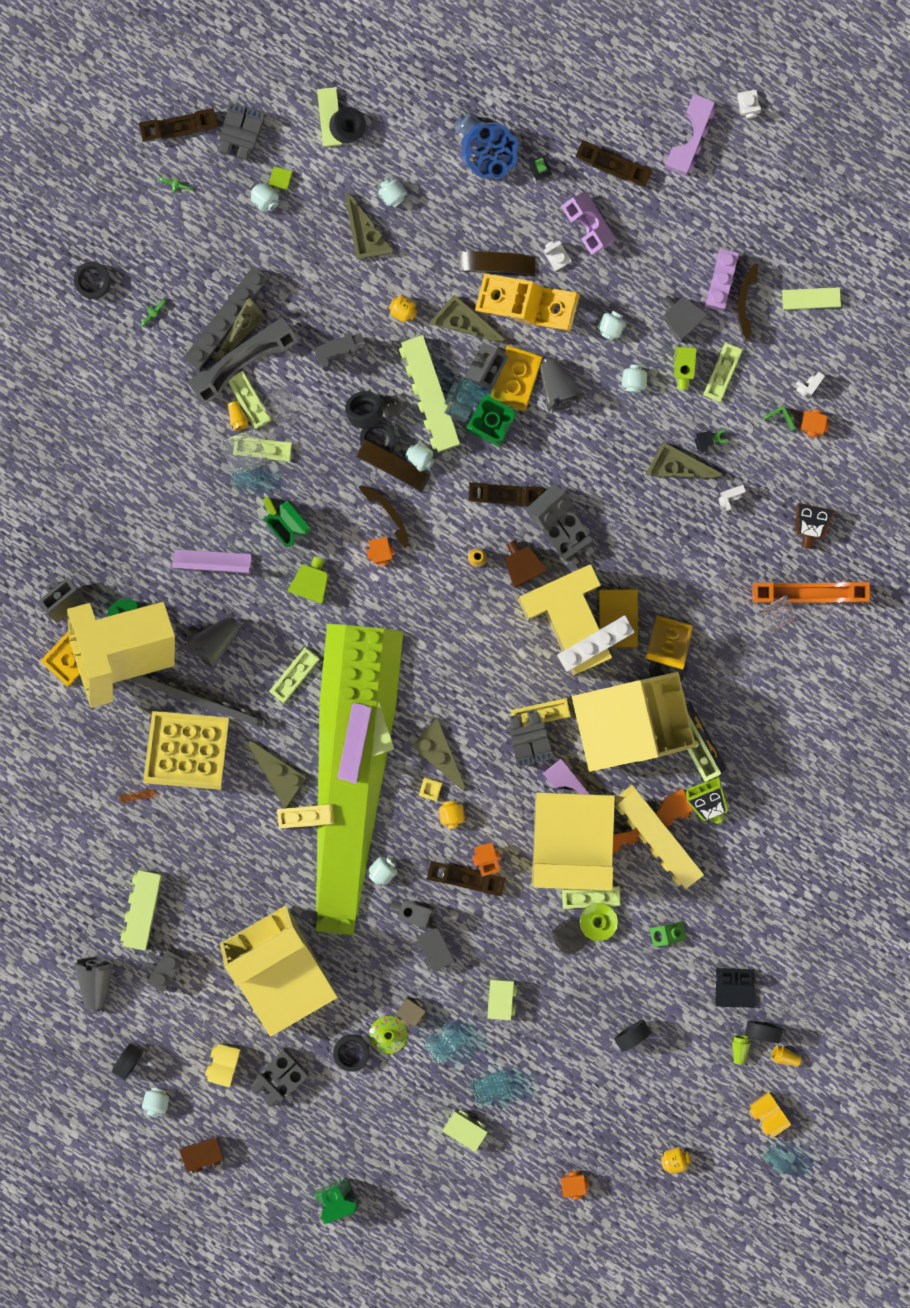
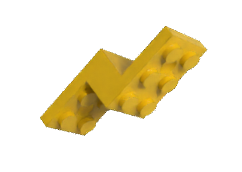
[475,274,580,332]

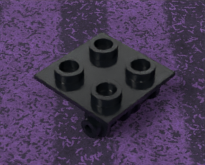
[715,968,756,1008]

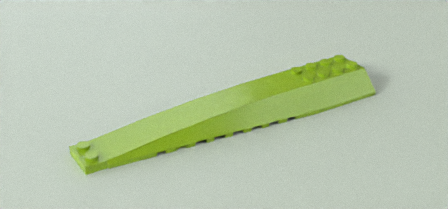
[316,624,403,935]

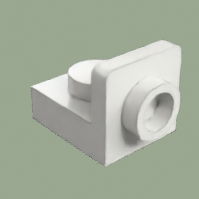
[737,90,761,119]
[543,240,572,272]
[795,372,825,397]
[718,485,746,511]

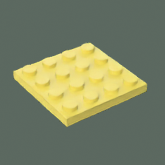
[143,711,229,790]

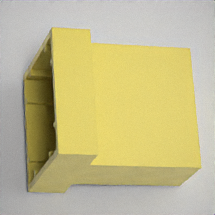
[518,564,612,675]
[67,602,175,708]
[572,672,696,772]
[532,792,615,890]
[220,905,337,1037]

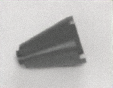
[540,357,584,412]
[187,617,240,669]
[75,957,113,1012]

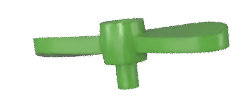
[158,177,193,193]
[140,298,167,327]

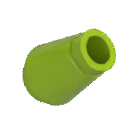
[732,1035,751,1065]

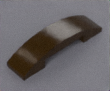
[139,108,218,142]
[575,140,652,188]
[459,251,536,276]
[737,263,759,342]
[355,440,430,493]
[468,482,544,506]
[359,485,409,549]
[427,861,506,897]

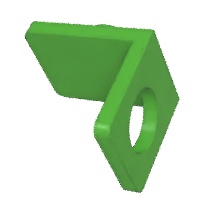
[763,406,796,431]
[650,921,686,947]

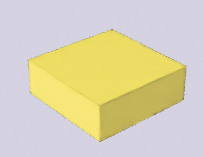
[419,777,442,801]

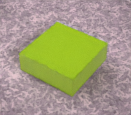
[269,166,292,191]
[262,497,278,515]

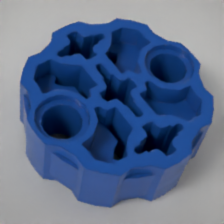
[461,122,519,179]

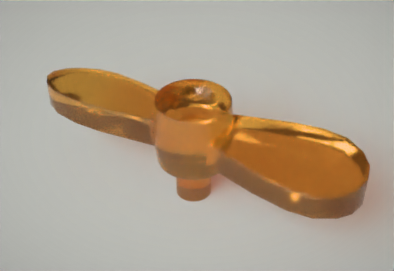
[119,789,155,803]

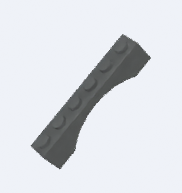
[183,266,269,371]
[187,317,298,406]

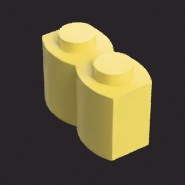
[205,1043,241,1087]

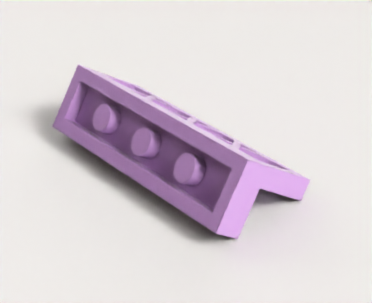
[172,549,252,574]
[337,703,372,784]

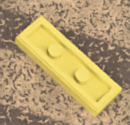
[511,698,571,723]
[277,804,335,828]

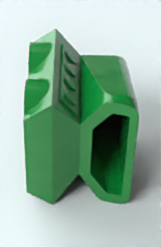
[466,394,518,447]
[264,501,312,547]
[314,1178,359,1224]

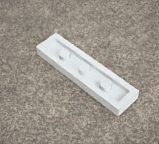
[557,615,634,672]

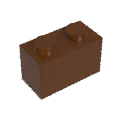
[179,1136,225,1174]

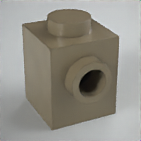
[396,997,426,1028]

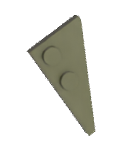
[345,192,393,260]
[430,295,504,343]
[214,298,266,361]
[645,442,722,478]
[412,719,465,790]
[248,740,306,808]

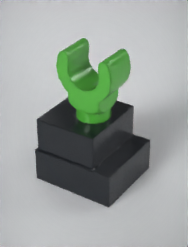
[529,156,552,182]
[693,430,728,454]

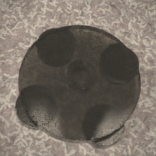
[551,917,589,956]

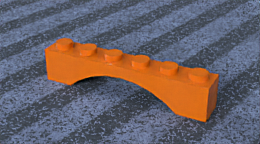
[752,582,870,603]
[613,789,693,853]

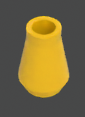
[228,401,249,431]
[468,548,487,567]
[771,1045,801,1067]

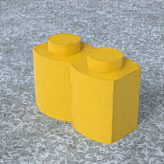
[749,1092,791,1138]

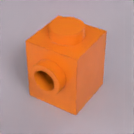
[799,409,830,438]
[366,537,395,567]
[472,843,501,876]
[560,1170,589,1199]

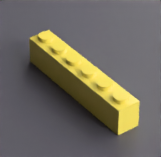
[615,785,704,889]

